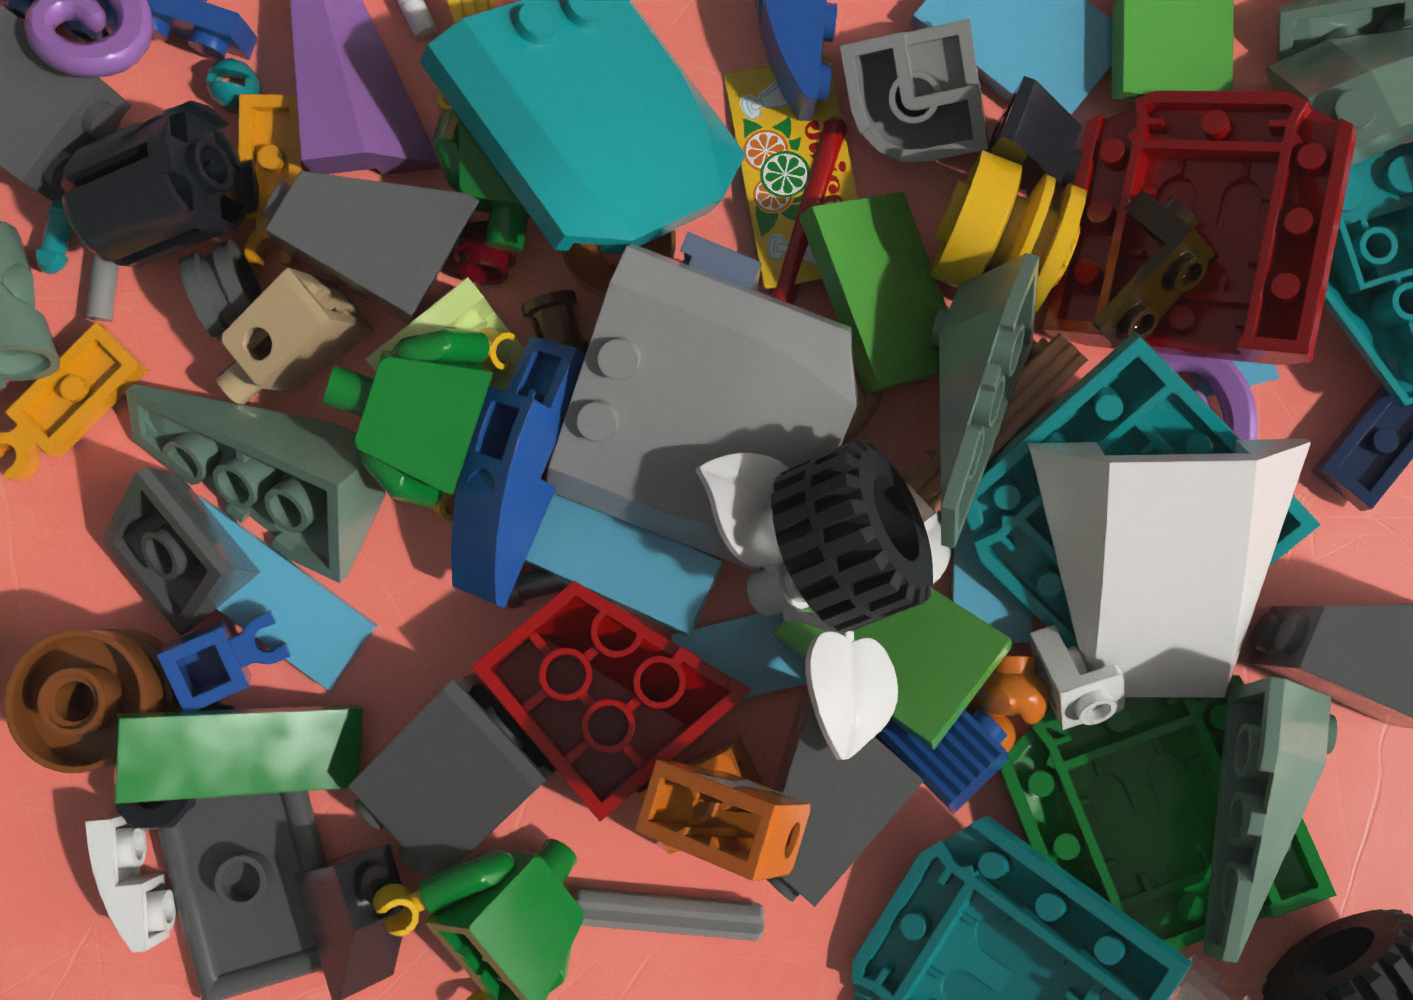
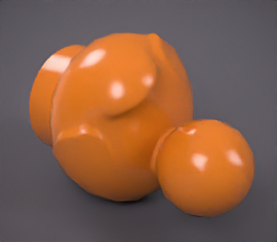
[970,654,1051,753]

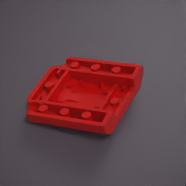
[1043,91,1357,365]

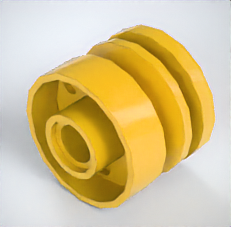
[930,149,1087,313]

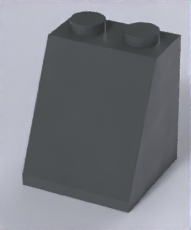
[0,4,132,203]
[262,171,479,324]
[1249,604,1413,729]
[348,674,556,878]
[766,686,924,907]

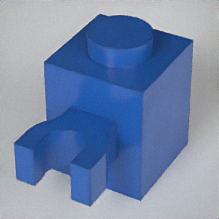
[157,609,291,711]

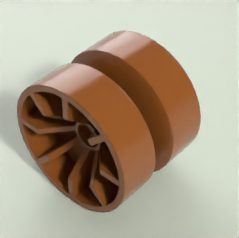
[4,629,183,773]

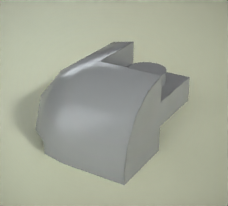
[840,19,989,162]

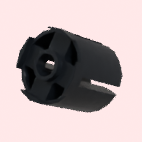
[61,100,259,268]

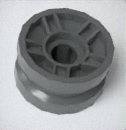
[179,239,262,341]

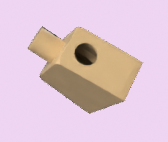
[216,267,375,405]

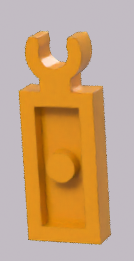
[238,94,308,268]
[0,322,150,482]

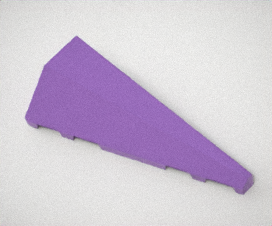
[290,0,440,176]

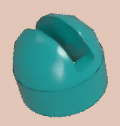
[206,58,262,114]

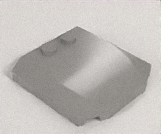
[546,244,858,572]

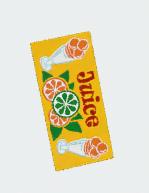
[724,55,858,289]

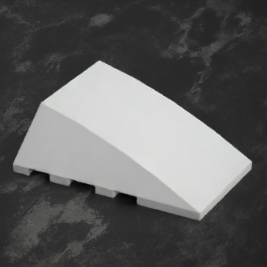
[1028,439,1311,697]

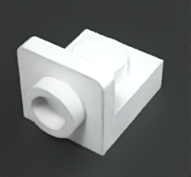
[1030,625,1125,730]

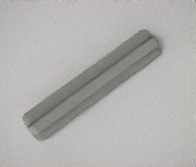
[575,887,765,941]

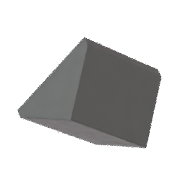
[101,467,260,636]

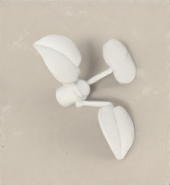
[695,453,952,760]

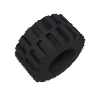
[771,439,933,633]
[1261,909,1413,1000]

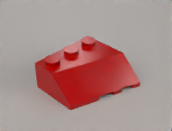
[471,581,752,822]

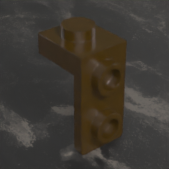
[1092,189,1219,347]

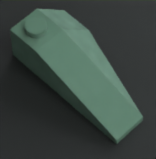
[1265,29,1413,166]
[931,253,1039,549]

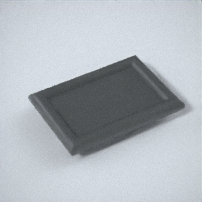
[157,791,327,1000]

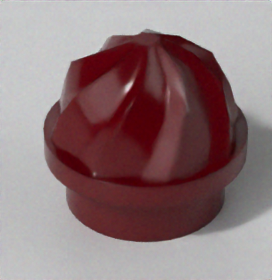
[453,220,517,285]

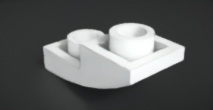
[85,812,176,953]

